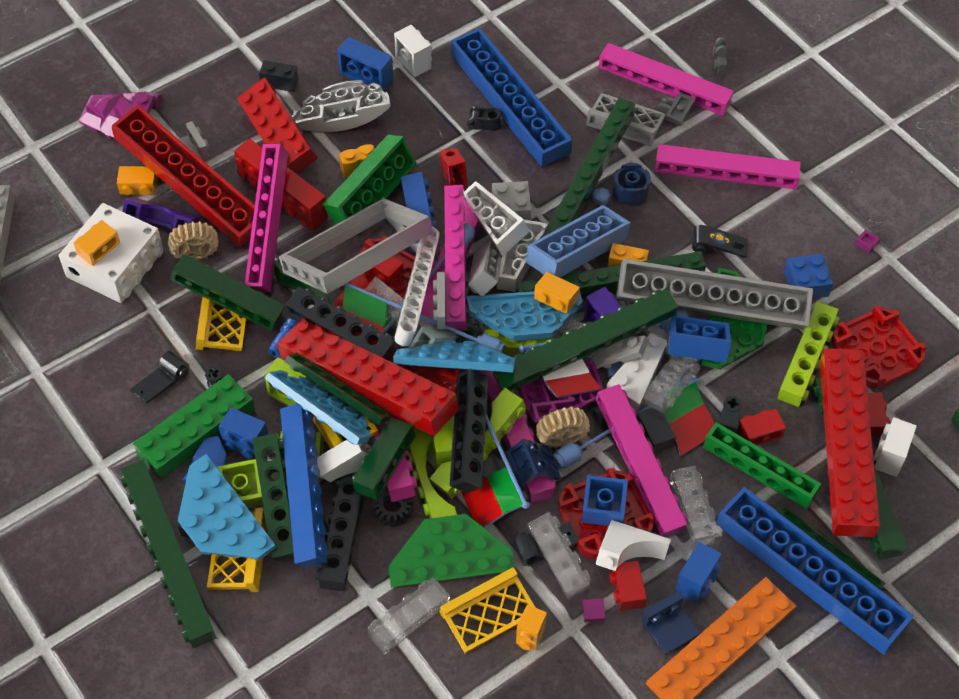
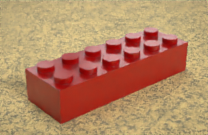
[237,77,319,174]
[234,139,328,231]

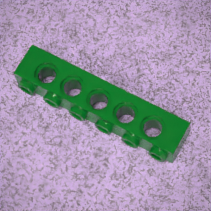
[703,422,821,509]

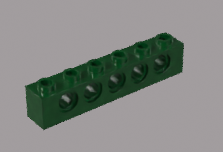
[252,433,294,561]

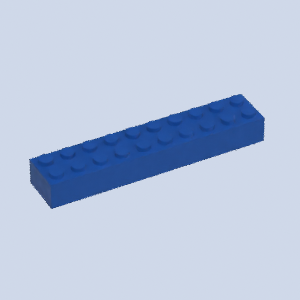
[451,28,572,167]
[716,487,914,655]

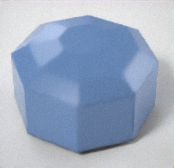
[592,187,611,206]

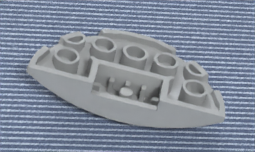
[292,80,391,132]

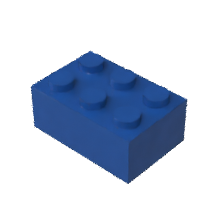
[337,37,393,91]
[667,316,731,362]

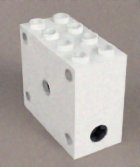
[58,203,164,303]

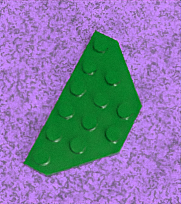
[701,268,767,370]
[388,514,515,587]

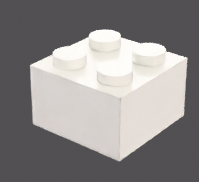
[394,25,432,77]
[873,417,916,477]

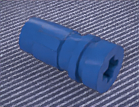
[268,318,298,358]

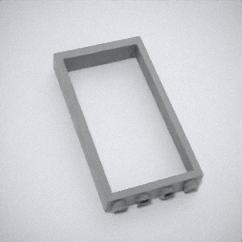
[279,198,433,294]

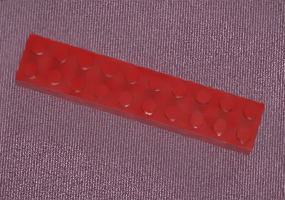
[111,105,255,248]
[277,319,459,436]
[820,348,880,537]

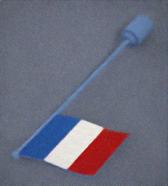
[519,310,688,398]

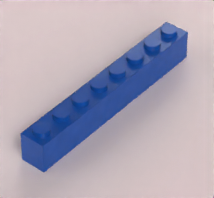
[280,403,328,568]

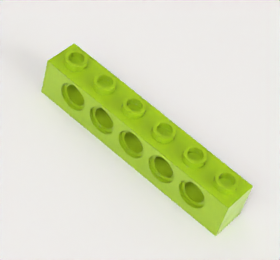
[777,301,840,407]

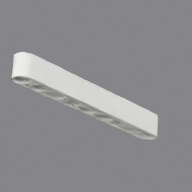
[395,227,440,346]

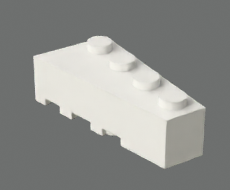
[464,181,529,257]
[497,220,548,292]
[606,332,668,413]

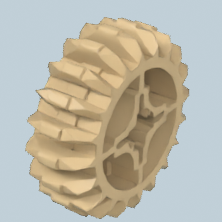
[168,221,219,260]
[536,407,590,449]

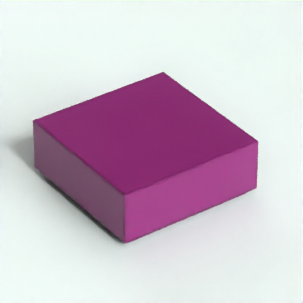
[854,229,881,253]
[582,599,605,622]

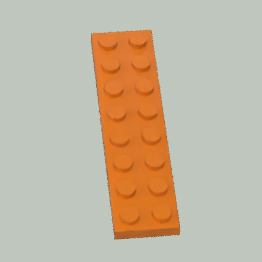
[646,577,796,699]

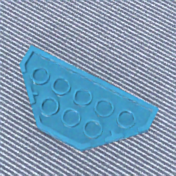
[466,291,583,341]
[393,340,515,372]
[266,370,371,445]
[178,454,277,560]

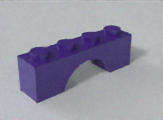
[122,197,200,232]

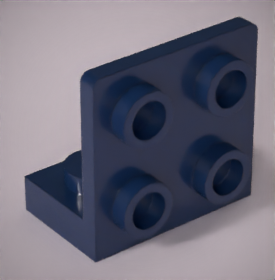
[506,439,561,487]
[641,591,700,655]

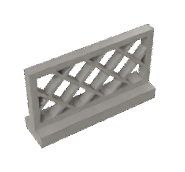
[586,93,666,147]

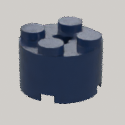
[613,163,651,205]

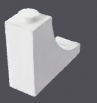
[317,440,372,482]
[596,520,671,571]

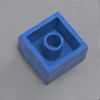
[783,254,833,299]
[219,407,268,459]
[581,475,628,526]
[675,542,722,604]

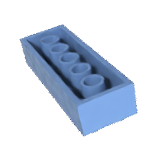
[526,205,631,278]

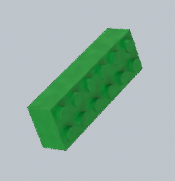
[323,134,417,225]
[133,374,255,480]

